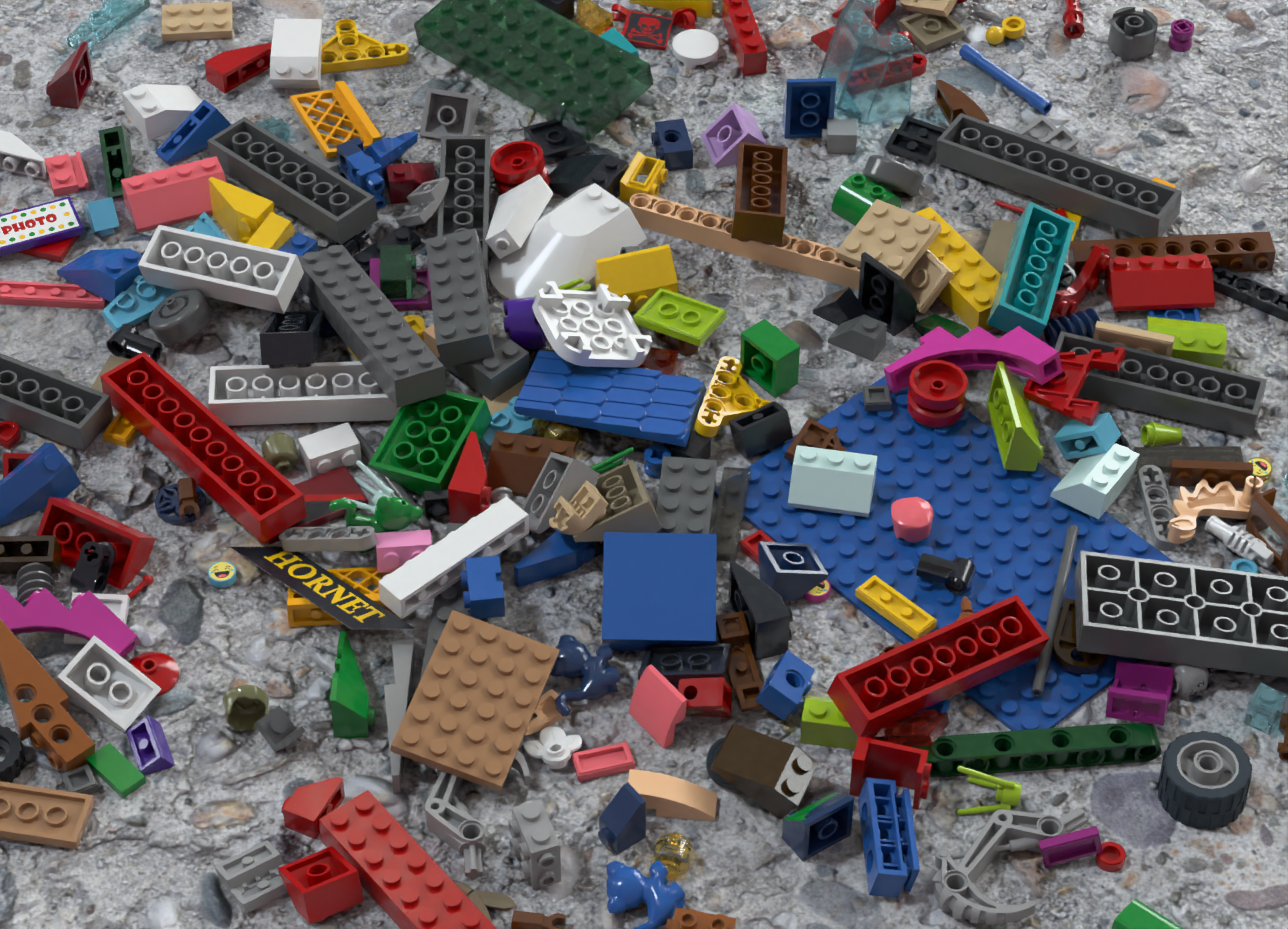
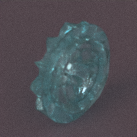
[255,116,290,141]

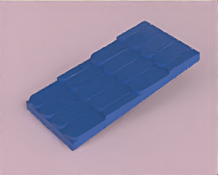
[514,350,706,447]

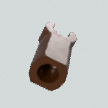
[177,477,200,522]
[511,910,566,929]

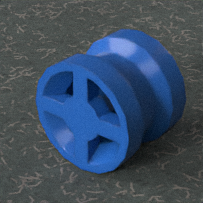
[644,445,671,479]

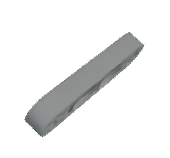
[1137,465,1177,551]
[279,526,378,552]

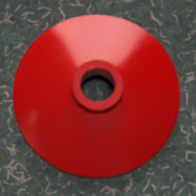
[128,652,179,697]

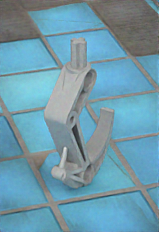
[425,750,530,880]
[931,808,1088,925]

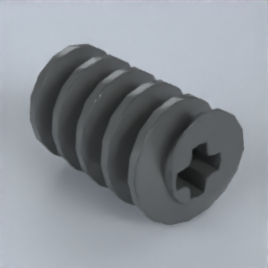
[16,562,53,607]

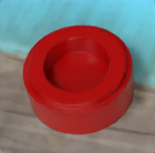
[1095,842,1126,872]

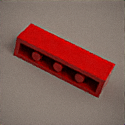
[722,0,767,76]

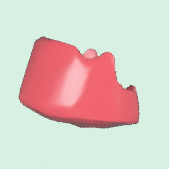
[891,497,933,543]

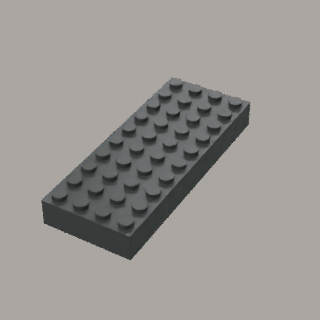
[1074,551,1288,678]

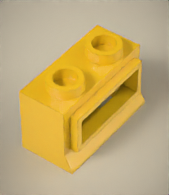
[620,152,668,203]

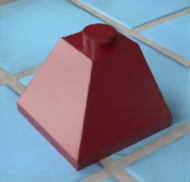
[46,42,93,109]
[385,163,436,204]

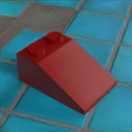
[448,431,491,524]

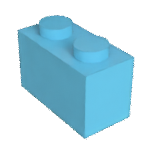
[1053,412,1122,460]

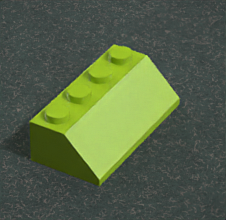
[986,361,1044,471]

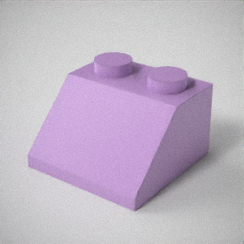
[701,103,767,167]

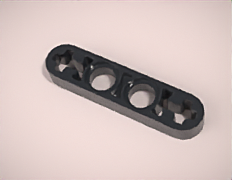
[1212,268,1288,322]

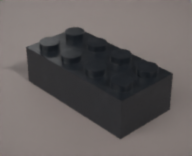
[259,310,326,369]

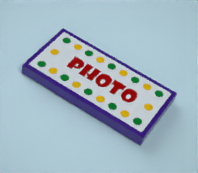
[0,196,84,256]

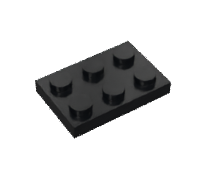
[638,643,732,685]

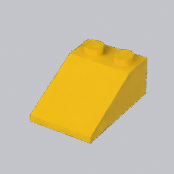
[208,176,275,244]

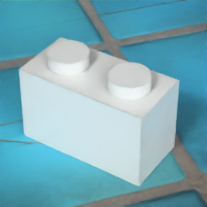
[298,422,362,478]

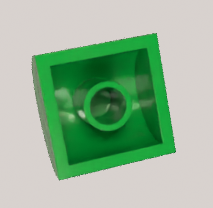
[831,174,901,226]

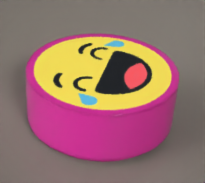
[803,579,831,603]

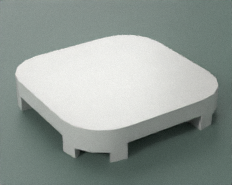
[532,281,652,368]

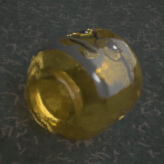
[651,832,694,879]

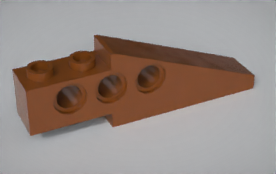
[0,619,95,773]

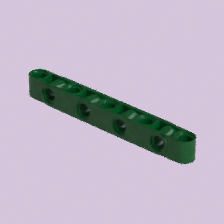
[902,722,1162,777]

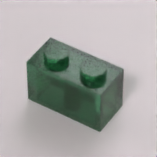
[380,245,417,299]

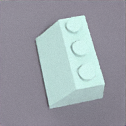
[1050,443,1140,519]
[788,445,877,517]

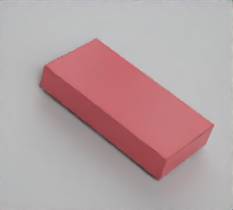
[571,741,635,782]

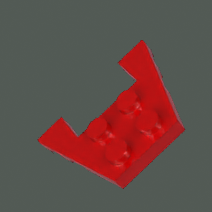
[1023,347,1126,426]

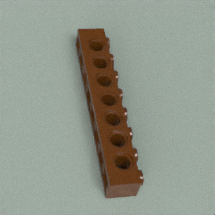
[1068,231,1276,279]

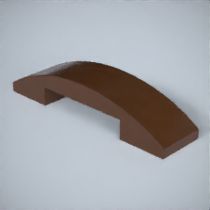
[716,611,765,712]

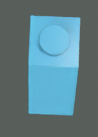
[84,197,120,237]

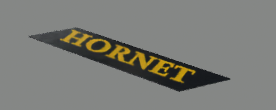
[231,547,414,629]

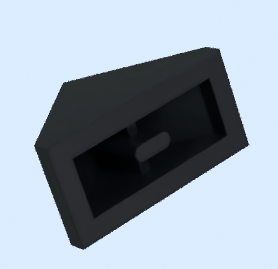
[813,287,870,326]

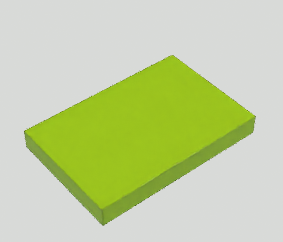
[633,288,727,346]

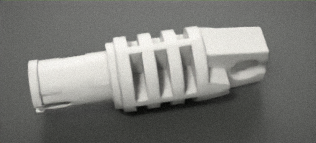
[1205,515,1274,568]

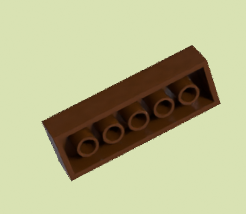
[731,142,788,245]

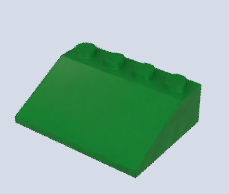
[368,390,493,496]

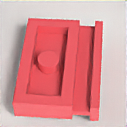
[44,152,90,197]

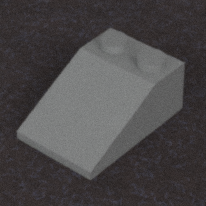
[521,452,599,534]

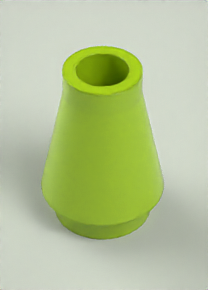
[1140,422,1182,448]

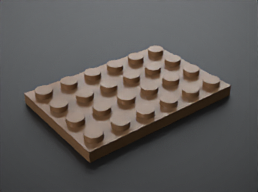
[390,610,560,792]

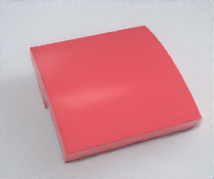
[629,664,687,749]

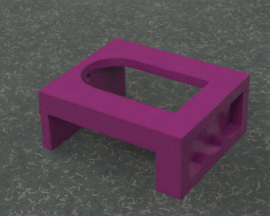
[370,258,433,311]
[1105,660,1174,726]

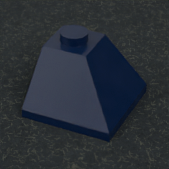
[758,541,828,601]

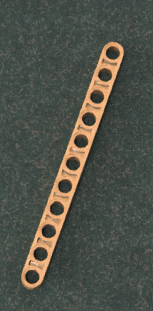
[630,193,860,290]

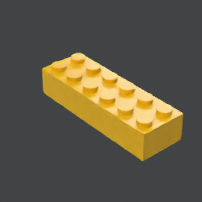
[914,207,1001,330]

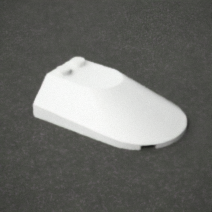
[489,183,647,300]

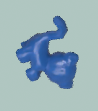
[606,860,686,929]

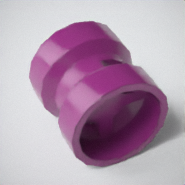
[1168,19,1195,52]

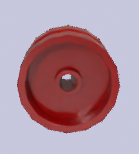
[490,141,550,195]
[907,360,968,427]

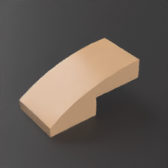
[525,689,571,736]

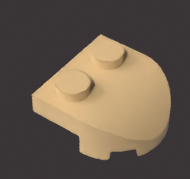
[549,480,609,535]

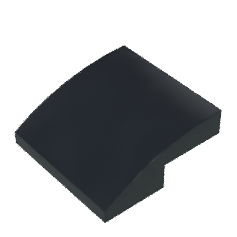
[885,115,946,165]

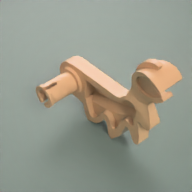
[1167,476,1263,544]

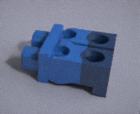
[337,137,386,210]

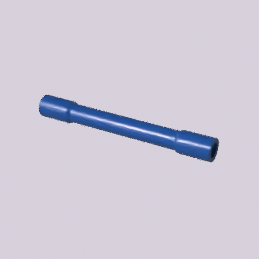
[959,44,1053,115]

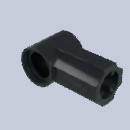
[106,323,163,362]
[916,553,976,595]

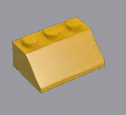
[595,244,678,312]

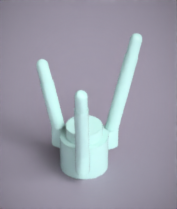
[342,460,397,514]

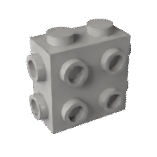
[508,799,561,889]

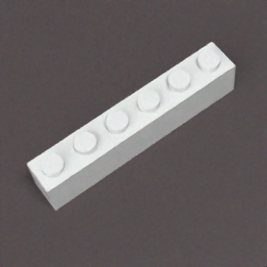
[378,497,529,619]

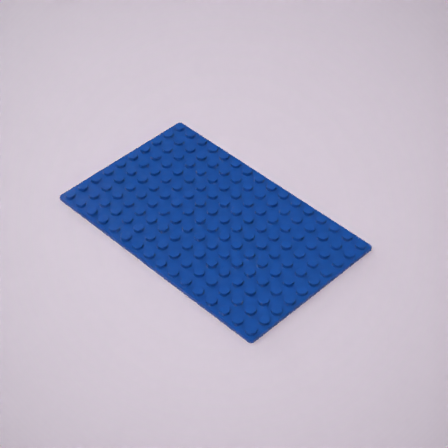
[715,376,1175,731]

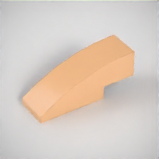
[628,769,718,821]

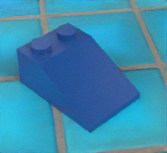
[783,78,836,139]
[57,248,143,302]

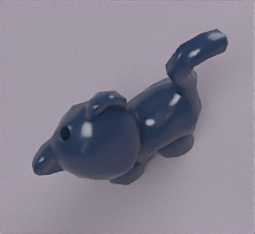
[550,635,620,717]

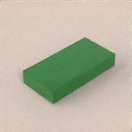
[86,743,146,799]

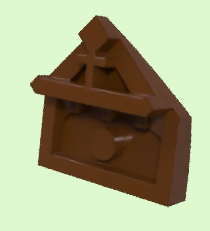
[784,418,847,462]

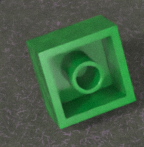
[740,319,800,398]

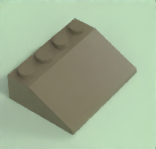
[572,460,662,542]

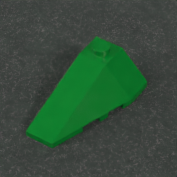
[330,631,375,738]

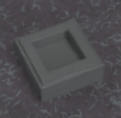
[862,385,891,411]
[60,765,99,795]

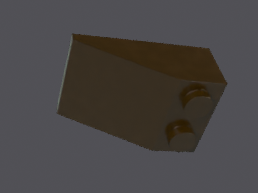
[710,724,819,819]

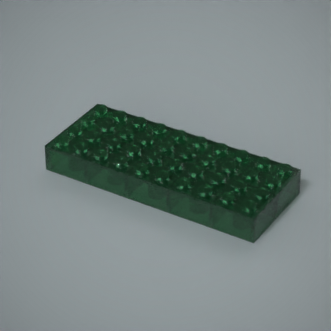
[414,0,653,141]

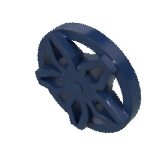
[155,483,207,524]

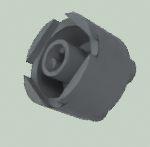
[1108,7,1158,62]

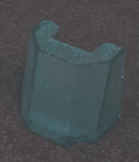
[818,0,914,125]

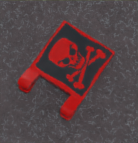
[605,4,673,51]

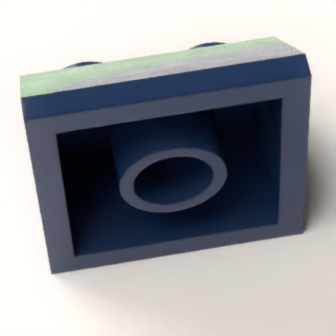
[782,793,854,862]

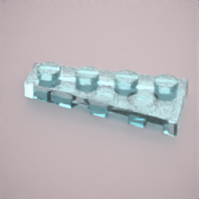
[66,0,150,50]

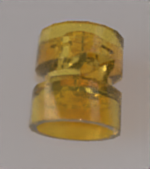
[532,418,580,447]

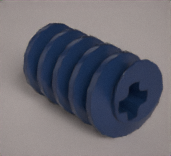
[1043,308,1100,348]

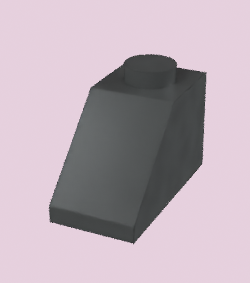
[828,315,887,362]

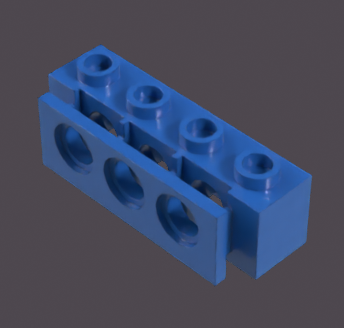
[858,778,920,898]

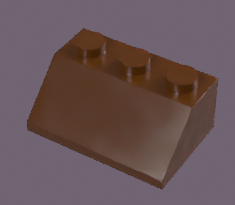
[487,431,576,497]

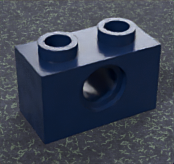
[651,119,693,171]

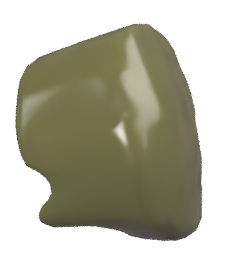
[223,685,269,731]

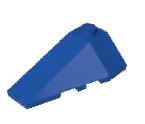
[0,442,81,526]

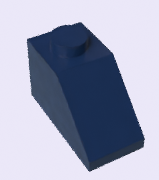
[598,782,646,854]

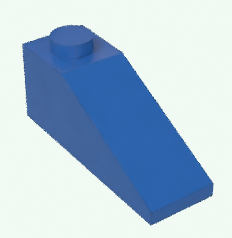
[155,100,232,165]
[514,531,595,587]

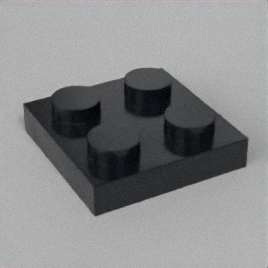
[524,115,587,163]

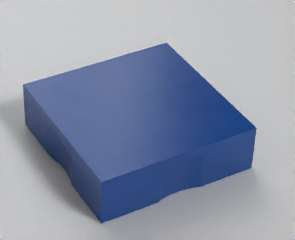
[602,532,717,651]

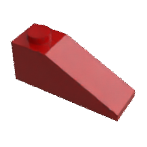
[205,42,272,94]

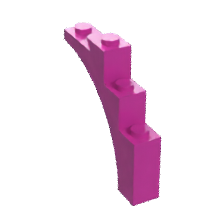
[884,326,1063,393]
[0,585,141,658]

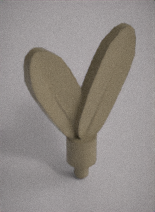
[454,881,515,923]

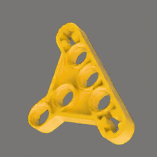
[321,19,409,74]
[694,356,772,437]

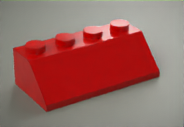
[1104,254,1215,311]
[36,497,156,589]

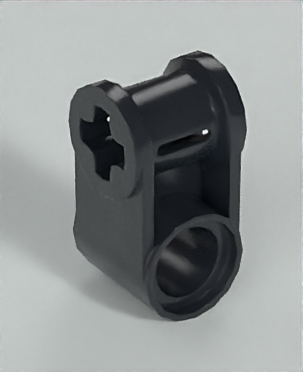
[70,541,116,594]

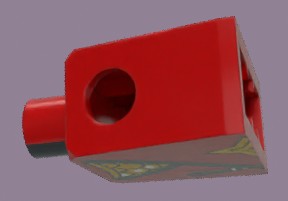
[677,677,732,718]

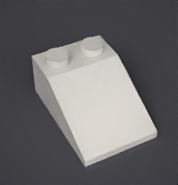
[270,19,322,89]
[122,84,202,141]
[56,635,161,732]

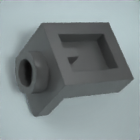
[254,705,305,752]

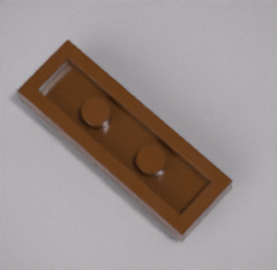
[1168,460,1254,489]

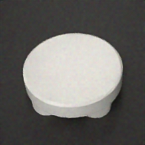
[672,29,719,69]

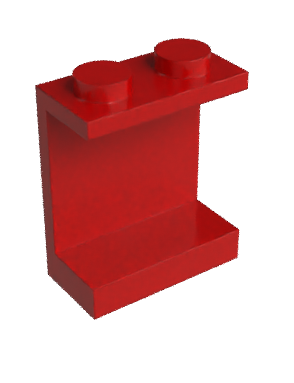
[849,736,932,810]

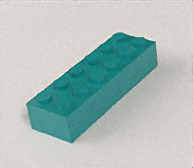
[987,202,1076,338]

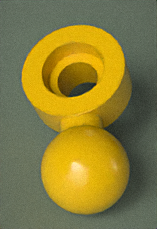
[985,16,1025,45]

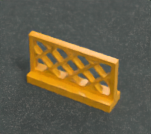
[289,81,382,158]
[287,567,401,627]

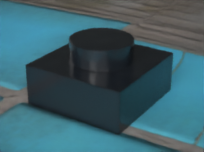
[424,489,449,517]

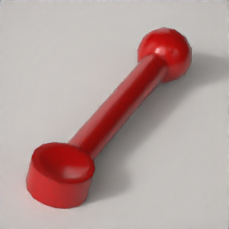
[128,575,154,600]

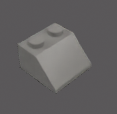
[420,88,480,139]

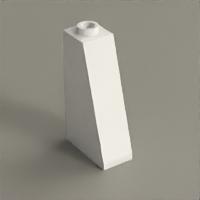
[485,174,553,259]

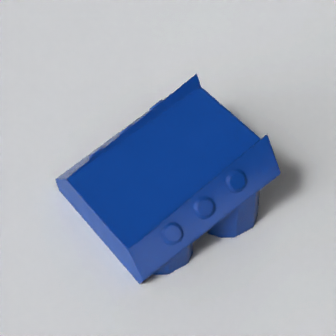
[364,131,418,170]

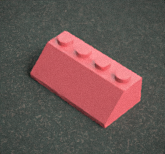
[121,156,227,233]

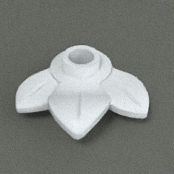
[524,726,582,769]

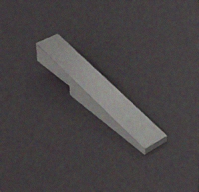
[384,638,415,794]

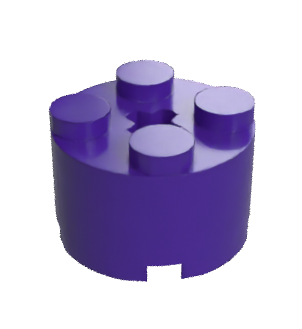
[503,297,546,350]

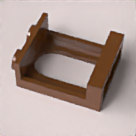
[1245,488,1288,577]

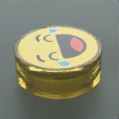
[1247,457,1273,483]

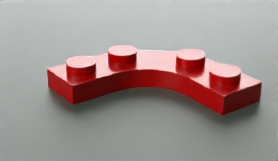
[1049,244,1112,318]

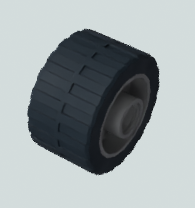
[1157,731,1252,830]

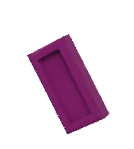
[1038,826,1103,868]

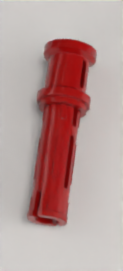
[1063,0,1084,39]

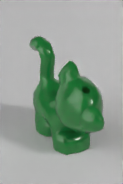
[329,496,423,553]

